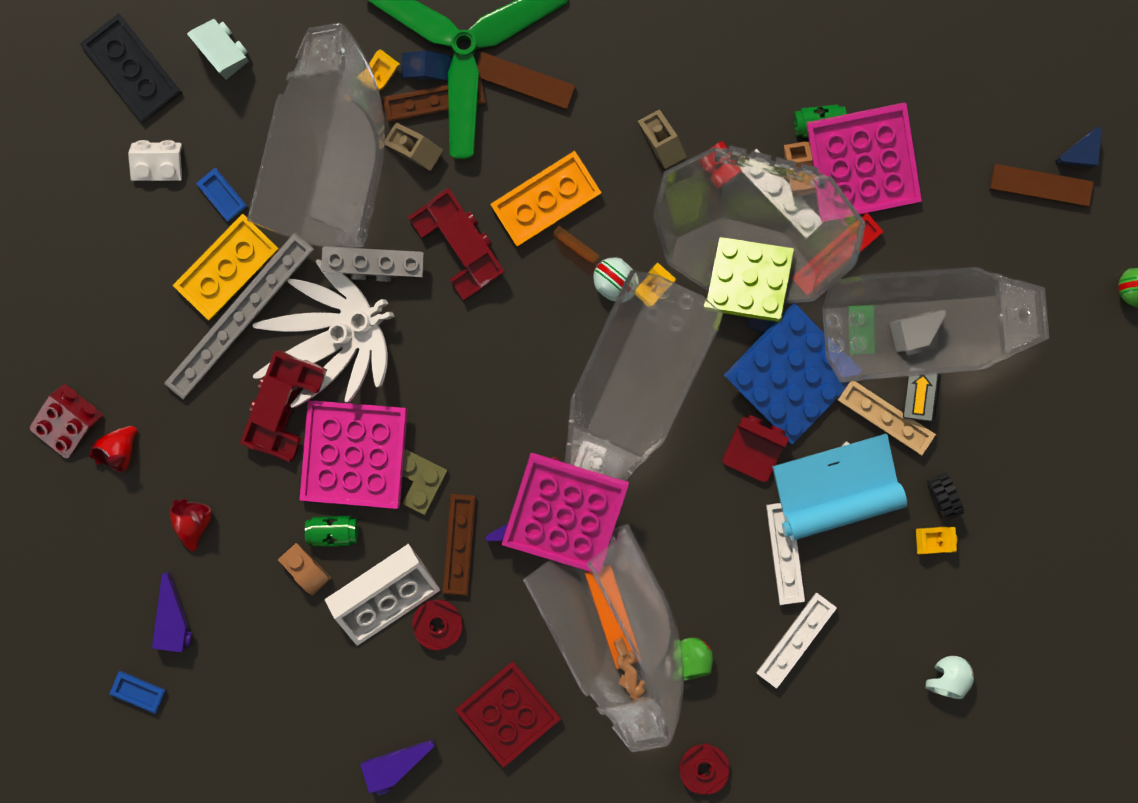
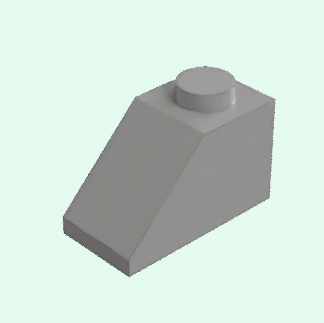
[889,310,946,355]

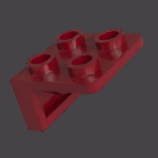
[30,384,103,458]
[722,415,789,482]

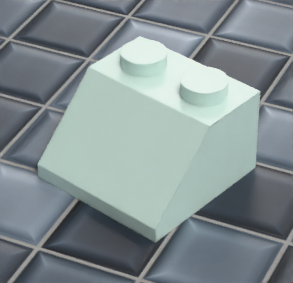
[187,19,249,80]

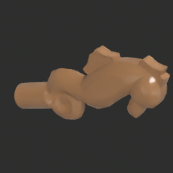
[613,638,645,700]

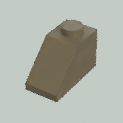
[638,109,687,169]
[383,123,443,171]

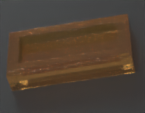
[554,226,599,264]

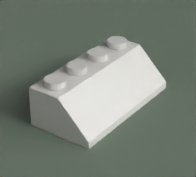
[325,544,441,646]

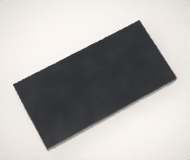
[80,13,182,123]

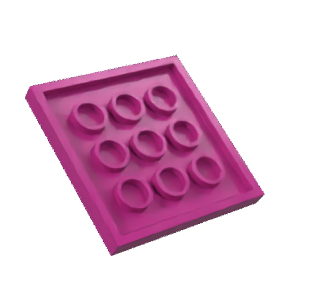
[806,102,922,221]
[300,400,408,509]
[502,453,629,574]

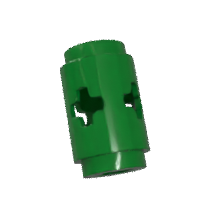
[793,104,847,138]
[305,516,358,547]

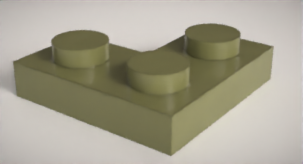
[402,449,448,515]

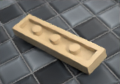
[837,380,936,455]

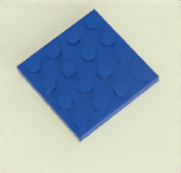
[723,303,862,444]

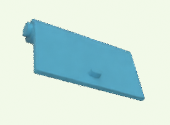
[772,434,907,540]

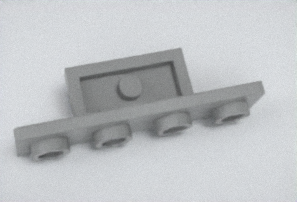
[321,246,423,282]

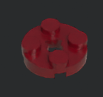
[412,599,463,650]
[679,743,729,795]

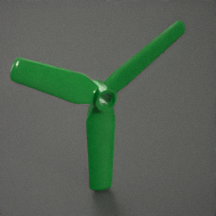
[368,0,568,159]

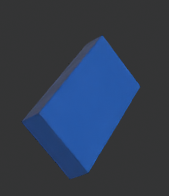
[196,168,248,223]
[109,671,166,714]

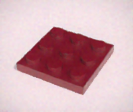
[455,661,561,768]

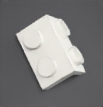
[128,140,182,181]

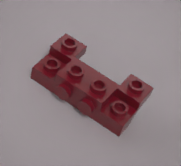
[408,188,505,301]
[240,350,327,462]

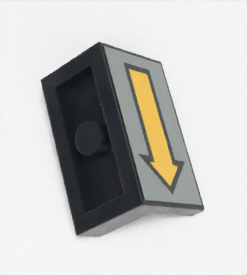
[903,368,941,423]

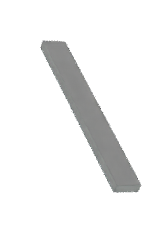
[164,232,314,400]

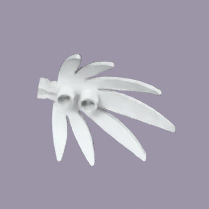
[252,260,395,407]

